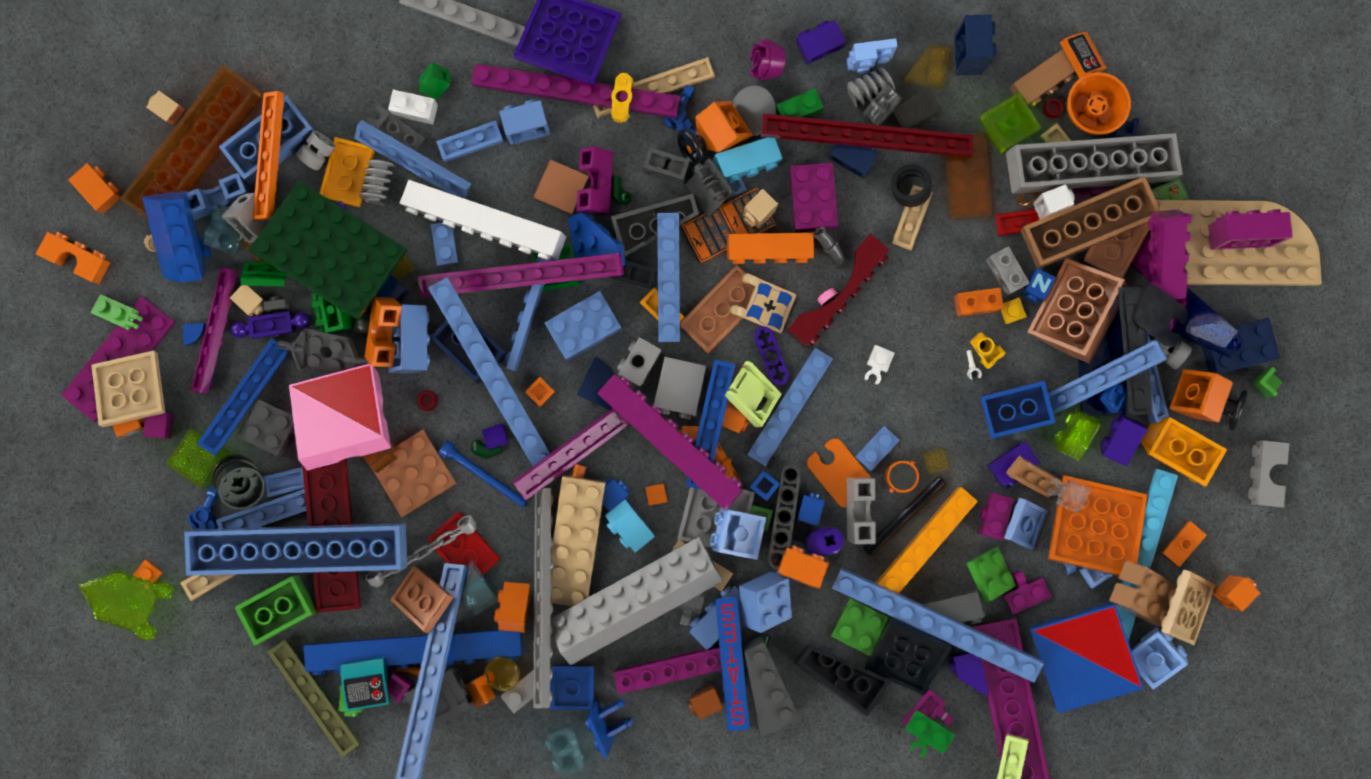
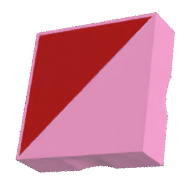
[289,364,391,471]

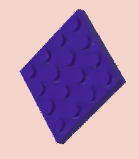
[514,0,621,85]

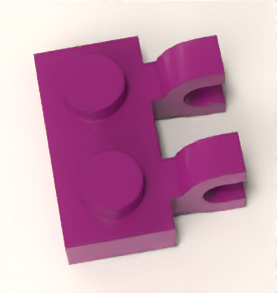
[901,689,954,726]

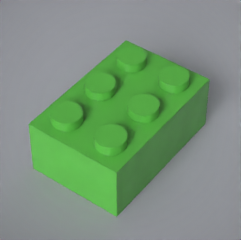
[234,575,317,646]

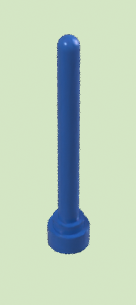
[438,440,527,507]

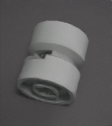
[296,130,336,171]
[1159,341,1192,370]

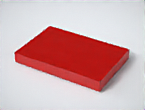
[426,511,501,588]

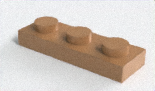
[1006,456,1062,498]

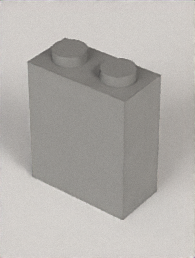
[654,357,706,420]

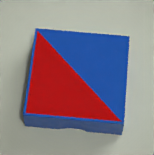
[1029,602,1144,713]

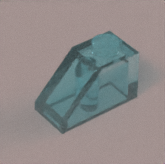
[462,560,497,615]

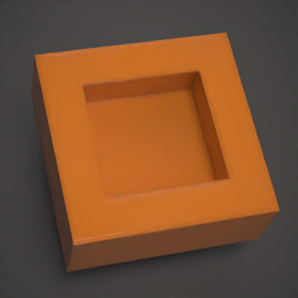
[525,377,555,407]
[132,559,164,589]

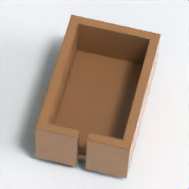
[1109,561,1177,627]

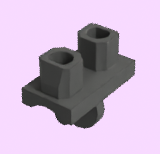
[863,84,903,126]

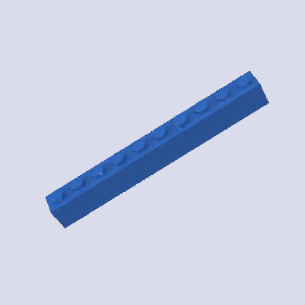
[304,629,524,675]

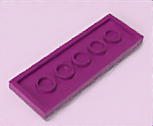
[61,296,176,422]

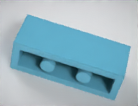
[712,137,783,184]

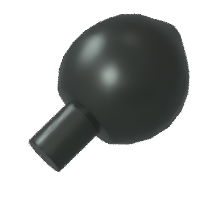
[353,311,371,337]

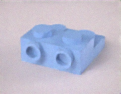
[847,38,897,74]
[710,508,766,560]
[1131,626,1188,690]

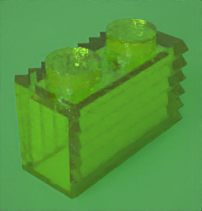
[1054,409,1101,461]

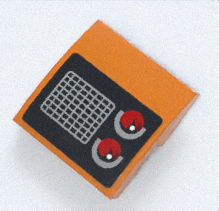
[1060,32,1107,79]

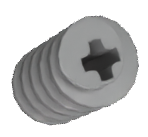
[847,68,895,108]
[359,160,395,207]

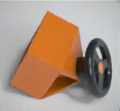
[677,101,754,167]
[1169,369,1248,431]

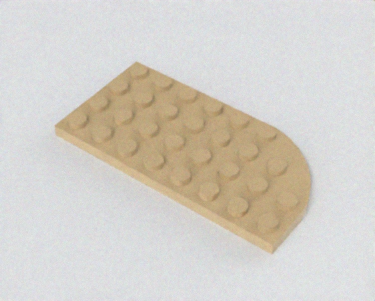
[1156,200,1322,286]

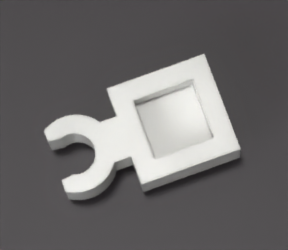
[864,345,895,385]

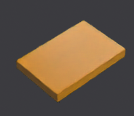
[319,137,375,208]

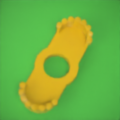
[611,73,634,123]

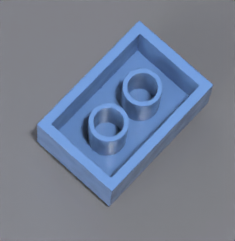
[545,291,622,362]
[388,305,430,373]

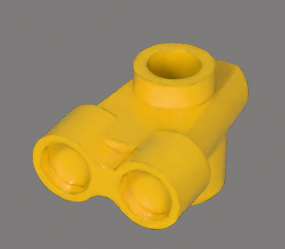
[970,332,1006,369]

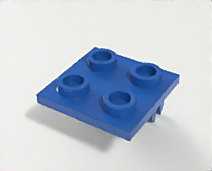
[586,699,633,758]

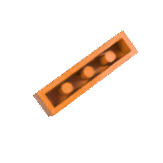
[727,233,814,264]

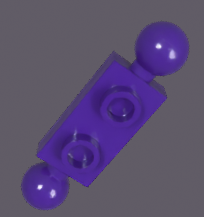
[231,311,311,339]

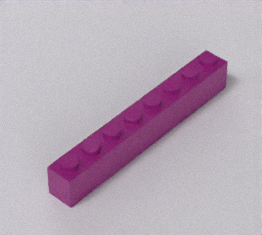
[597,374,744,511]

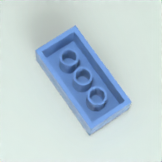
[219,95,315,185]

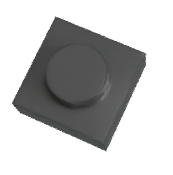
[263,296,291,313]

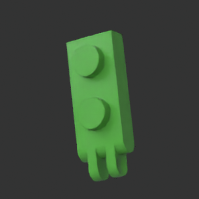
[91,294,143,330]

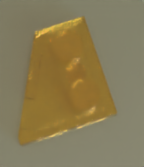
[904,44,950,89]

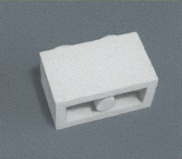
[388,90,438,125]
[1033,184,1075,220]

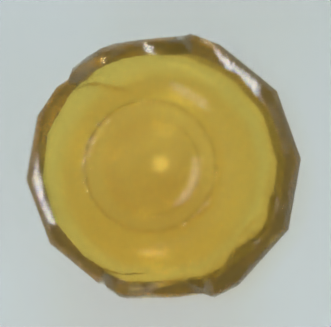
[484,656,520,691]

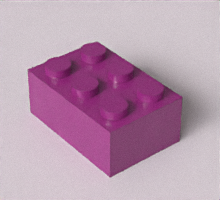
[789,163,838,233]
[1208,209,1293,250]

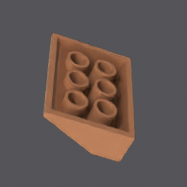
[1027,258,1127,364]

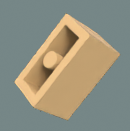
[743,189,778,229]

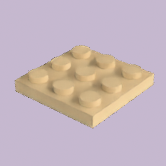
[91,350,165,427]
[1161,569,1216,645]

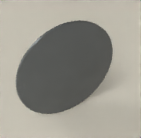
[732,85,776,136]

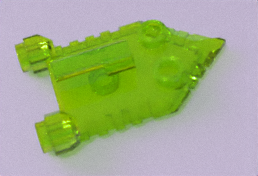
[78,571,174,641]

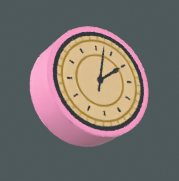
[817,287,839,307]

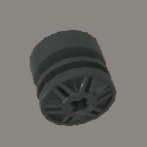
[211,455,265,510]

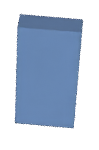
[263,467,304,497]

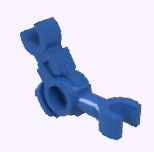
[664,85,697,141]
[188,486,219,529]

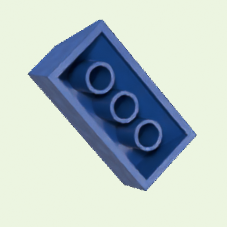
[142,191,206,282]

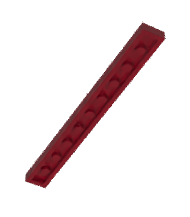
[761,113,974,158]

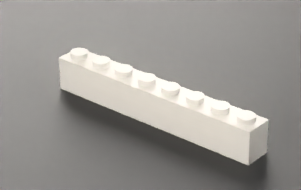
[400,180,567,261]

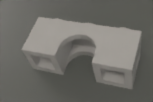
[1248,440,1289,508]
[847,477,876,544]

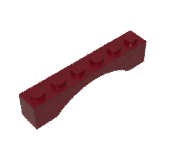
[786,233,890,348]

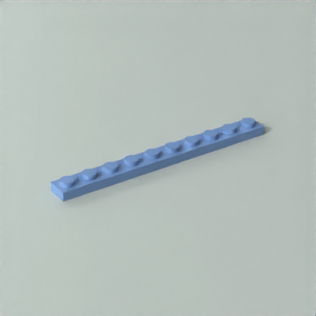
[428,277,550,466]
[396,563,467,779]
[832,567,1044,682]

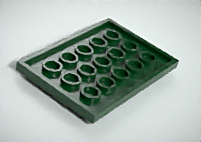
[248,180,407,321]

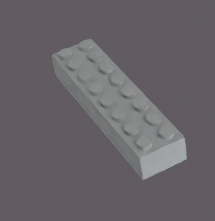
[1006,133,1183,194]
[550,537,723,665]

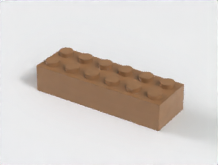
[1021,176,1161,269]

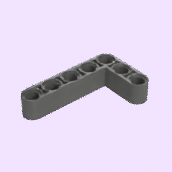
[767,465,831,576]

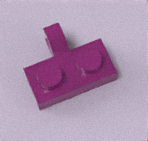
[1003,570,1051,615]

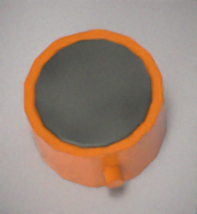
[885,461,919,493]

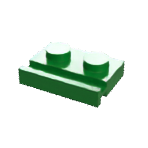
[240,262,288,287]

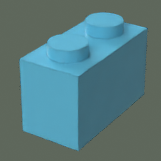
[605,500,655,553]

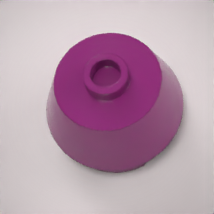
[749,38,786,81]

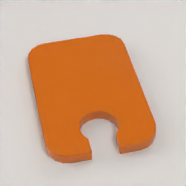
[807,438,871,508]

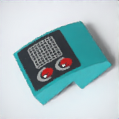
[340,657,391,711]

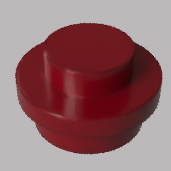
[1042,98,1064,119]
[417,390,439,411]

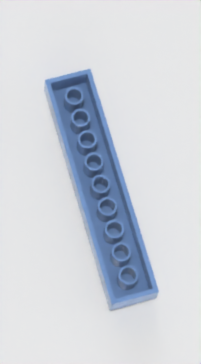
[184,523,407,576]

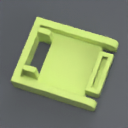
[725,361,781,427]

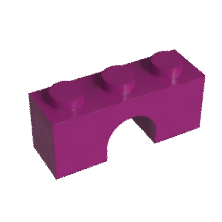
[576,146,613,215]

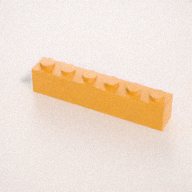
[875,487,978,594]

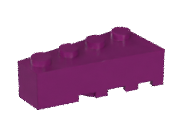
[1148,209,1192,299]

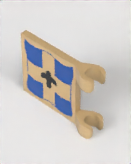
[729,274,797,334]

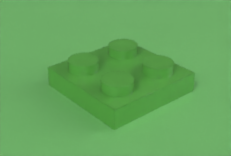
[966,546,1016,603]
[831,597,889,656]

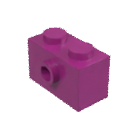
[978,493,1014,540]

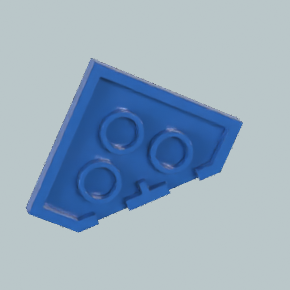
[568,212,626,266]

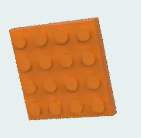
[1048,475,1148,576]

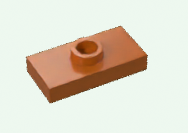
[1161,521,1207,567]

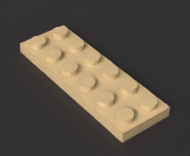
[550,475,606,606]

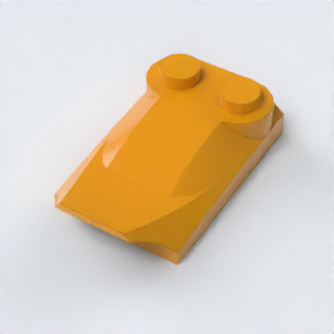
[1140,417,1227,487]

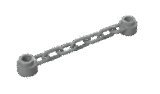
[365,515,477,588]

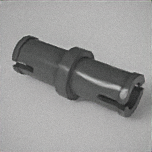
[814,227,847,265]

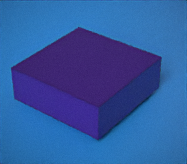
[482,423,508,450]

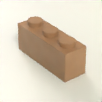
[1009,49,1076,108]

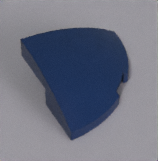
[577,357,614,410]

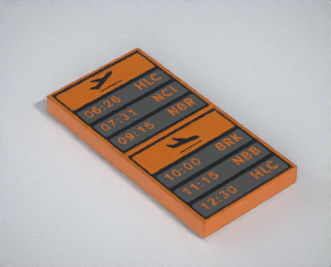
[682,188,776,263]

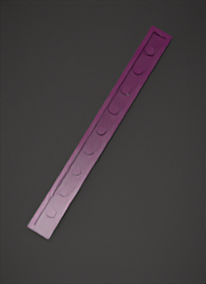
[471,64,680,119]
[417,253,624,297]

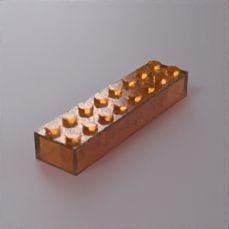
[120,64,263,220]

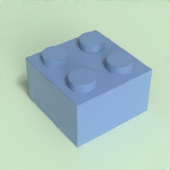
[499,99,551,145]
[739,572,792,633]

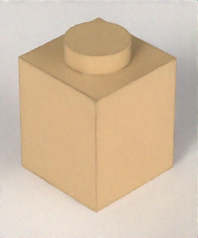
[146,90,185,126]
[230,285,267,317]

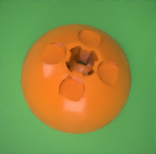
[1067,72,1131,135]

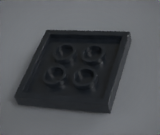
[865,617,952,695]

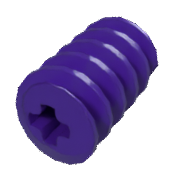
[805,527,843,556]

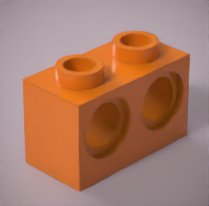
[954,288,1004,317]

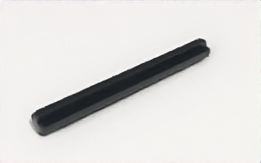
[864,477,946,556]

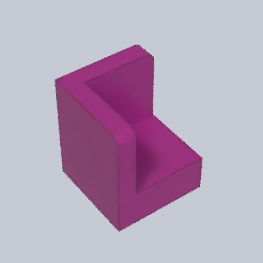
[143,413,174,439]
[387,671,415,704]

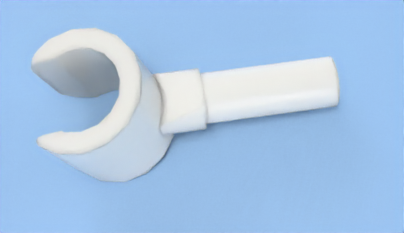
[966,350,982,380]

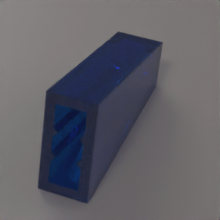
[1171,288,1244,359]

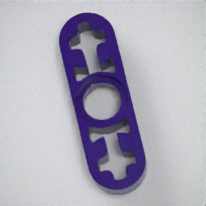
[754,327,789,386]

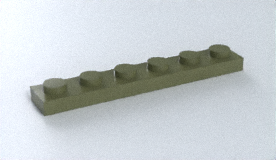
[267,639,361,757]

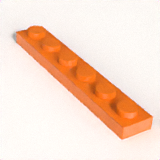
[253,91,284,221]

